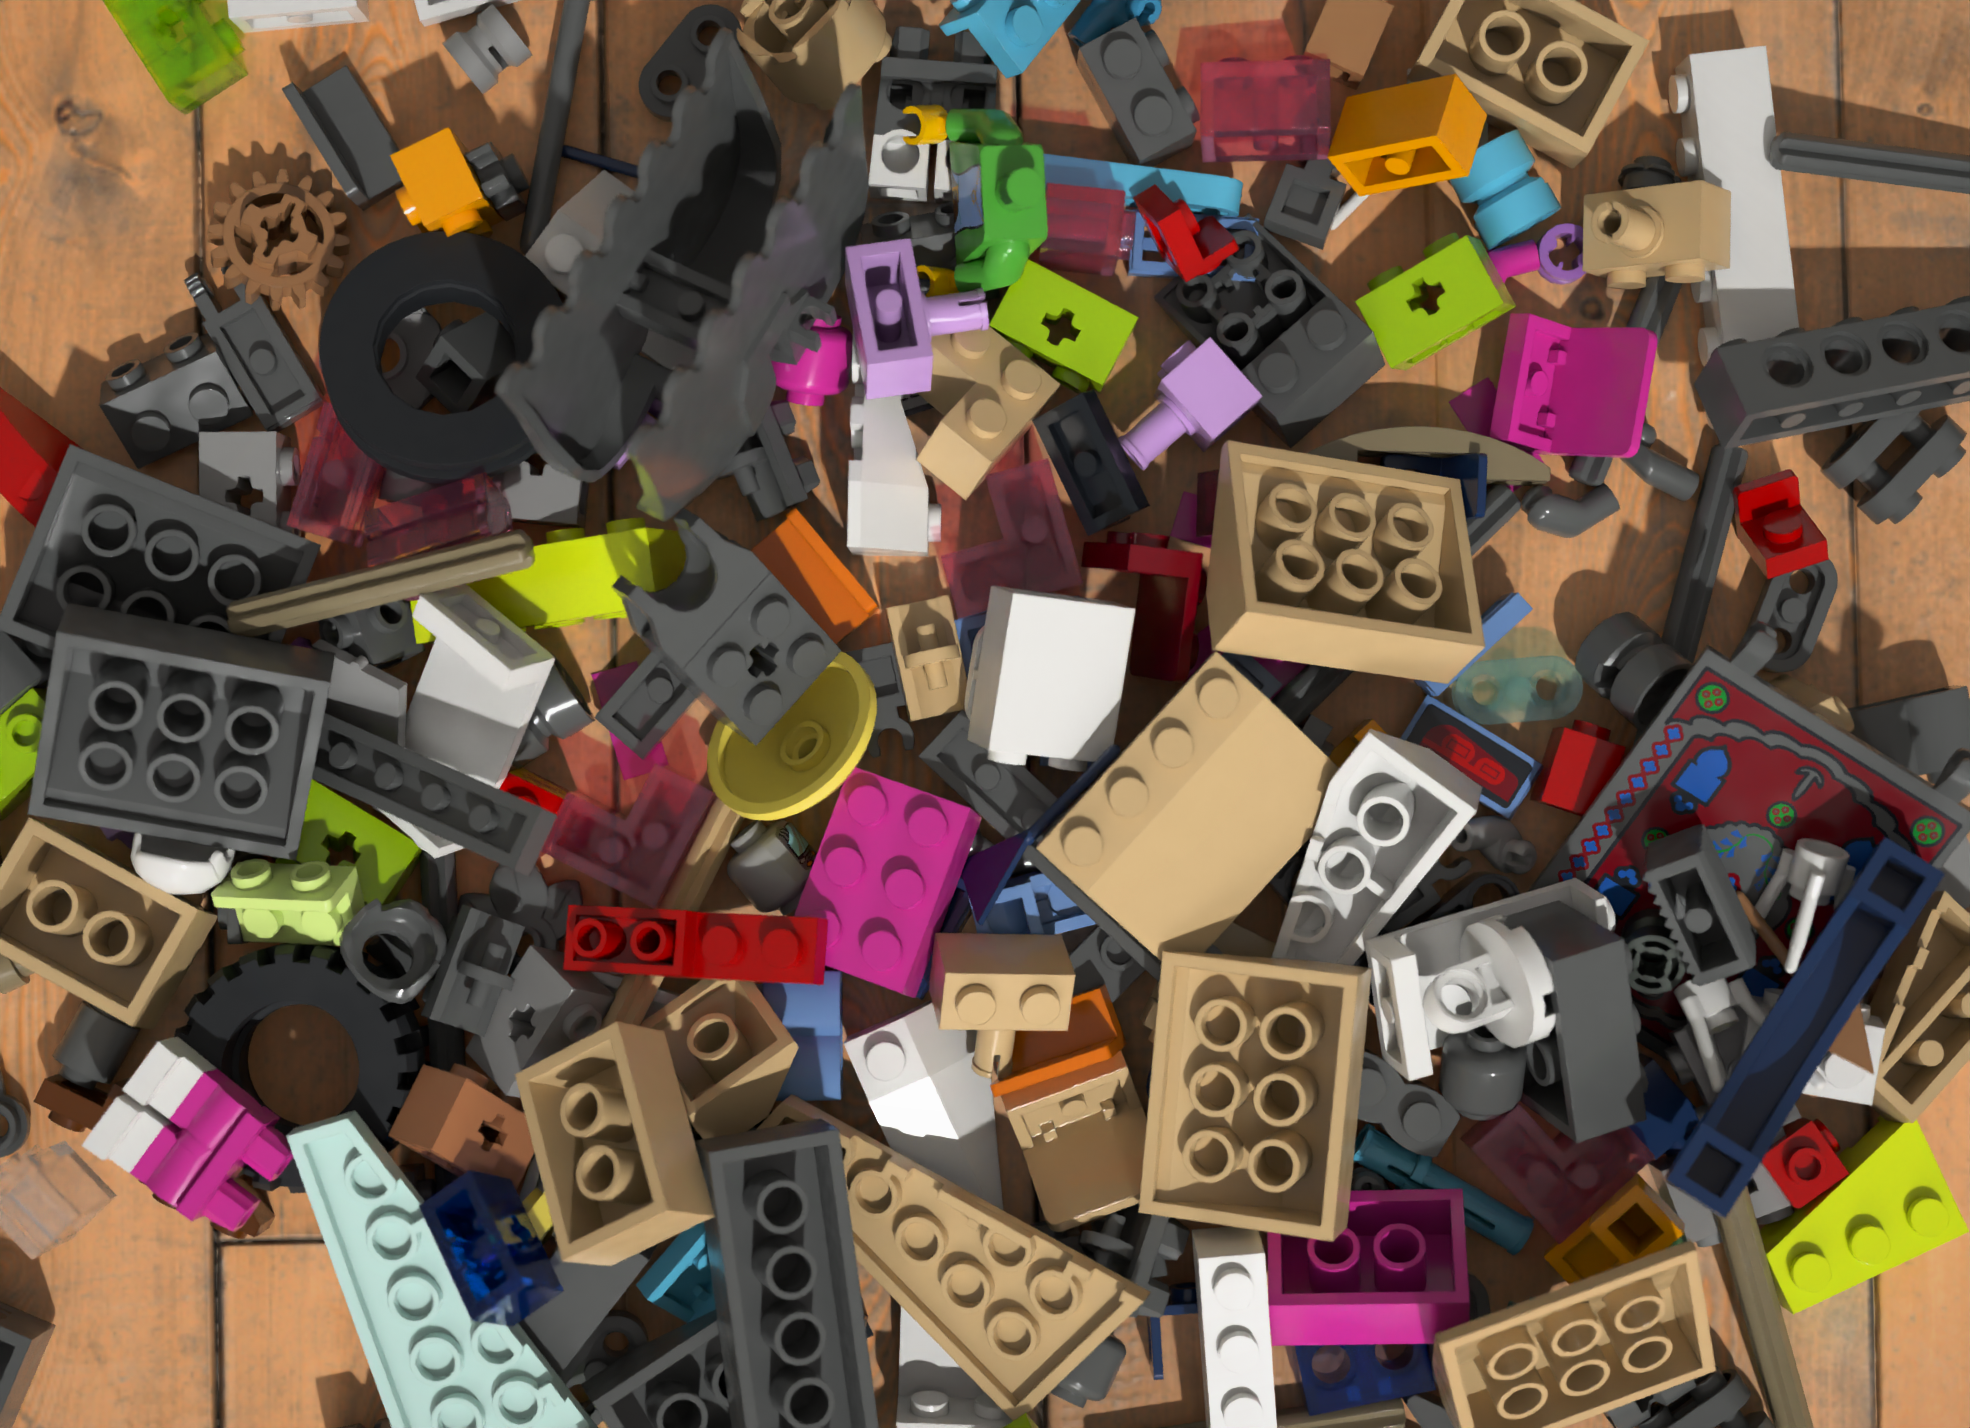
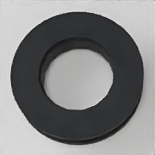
[319,231,563,484]

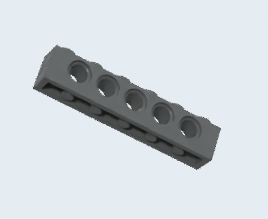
[1694,296,1970,449]

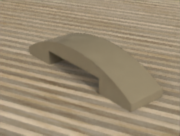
[1306,426,1550,486]

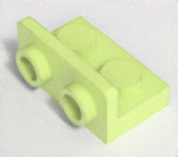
[211,859,365,946]

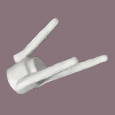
[1750,839,1856,973]
[1674,978,1826,1093]

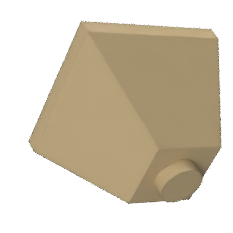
[640,979,799,1139]

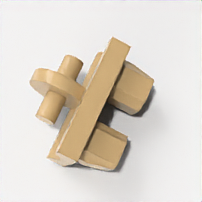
[885,595,967,722]

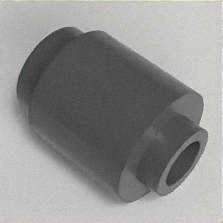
[53,1001,141,1090]

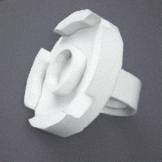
[1423,914,1556,1048]

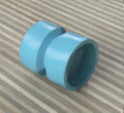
[1449,129,1562,250]

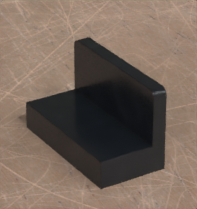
[1032,389,1150,536]

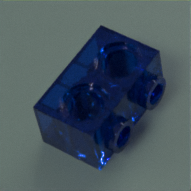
[1291,1344,1436,1416]

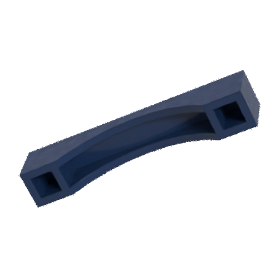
[1662,837,1945,1218]

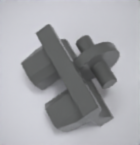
[716,400,820,522]
[421,904,525,1036]
[1078,1203,1190,1318]

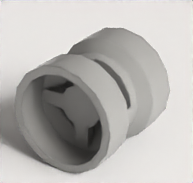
[442,4,532,94]

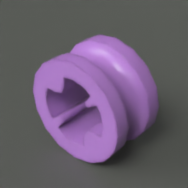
[1536,223,1586,285]

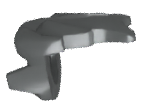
[339,899,447,1004]

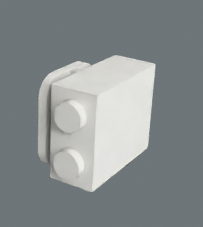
[964,585,1135,772]

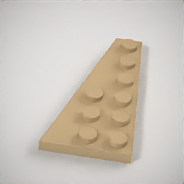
[756,1095,1151,1421]

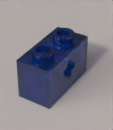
[419,1170,564,1327]

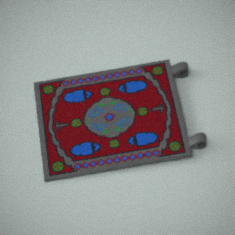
[1527,621,1970,1061]

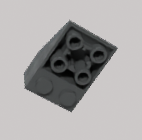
[1154,213,1386,449]

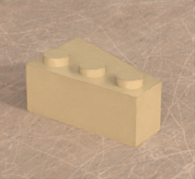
[1870,891,1970,1124]

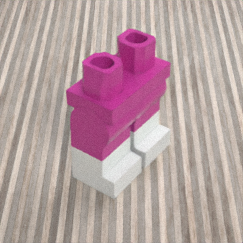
[81,1037,294,1232]

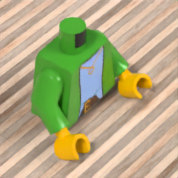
[903,104,1048,297]

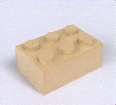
[1406,0,1649,169]
[0,817,218,1030]
[515,1021,715,1266]

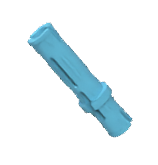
[1353,1123,1534,1255]

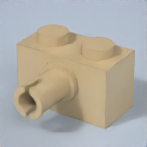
[1582,180,1731,289]
[929,933,1075,1079]

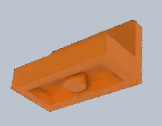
[750,507,880,645]
[990,984,1127,1098]

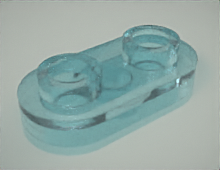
[1452,656,1583,725]

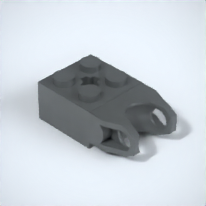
[612,508,842,746]

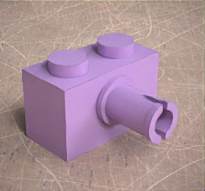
[845,238,989,400]
[1118,337,1262,470]

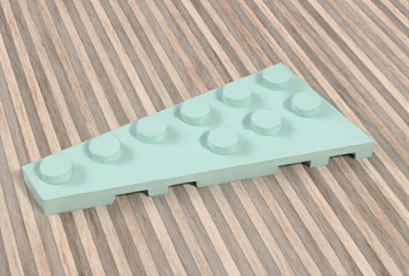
[286,1111,598,1428]

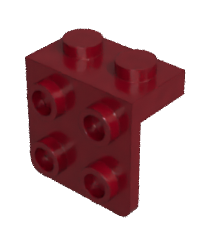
[1081,531,1207,683]

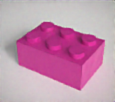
[794,767,982,998]
[1268,1188,1470,1346]

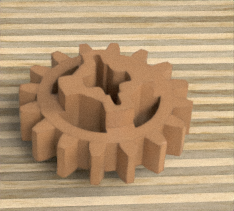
[208,169,350,311]

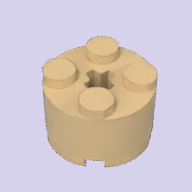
[737,0,892,110]

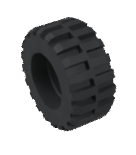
[174,943,430,1193]

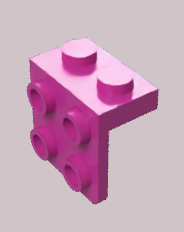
[1489,313,1658,458]

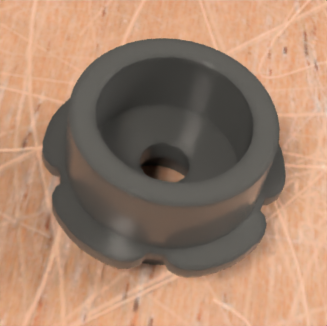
[1618,156,1682,190]

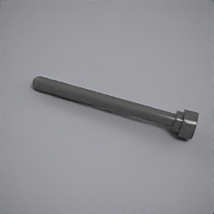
[519,0,595,255]

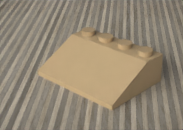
[1206,440,1485,684]
[1036,651,1339,961]
[1139,950,1372,1241]
[1432,1240,1716,1428]

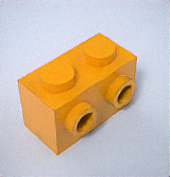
[1327,73,1487,196]
[390,127,503,238]

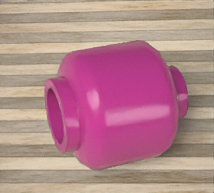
[771,315,853,406]

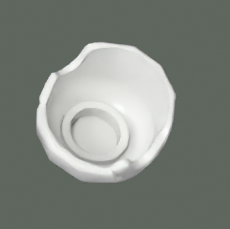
[131,833,235,895]

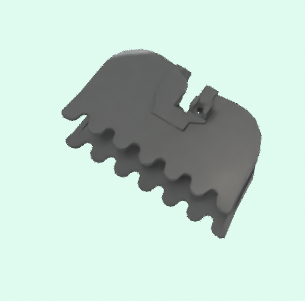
[495,27,869,522]

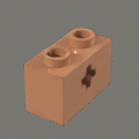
[388,1063,535,1198]

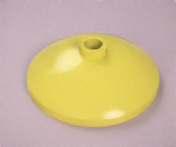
[707,651,877,821]

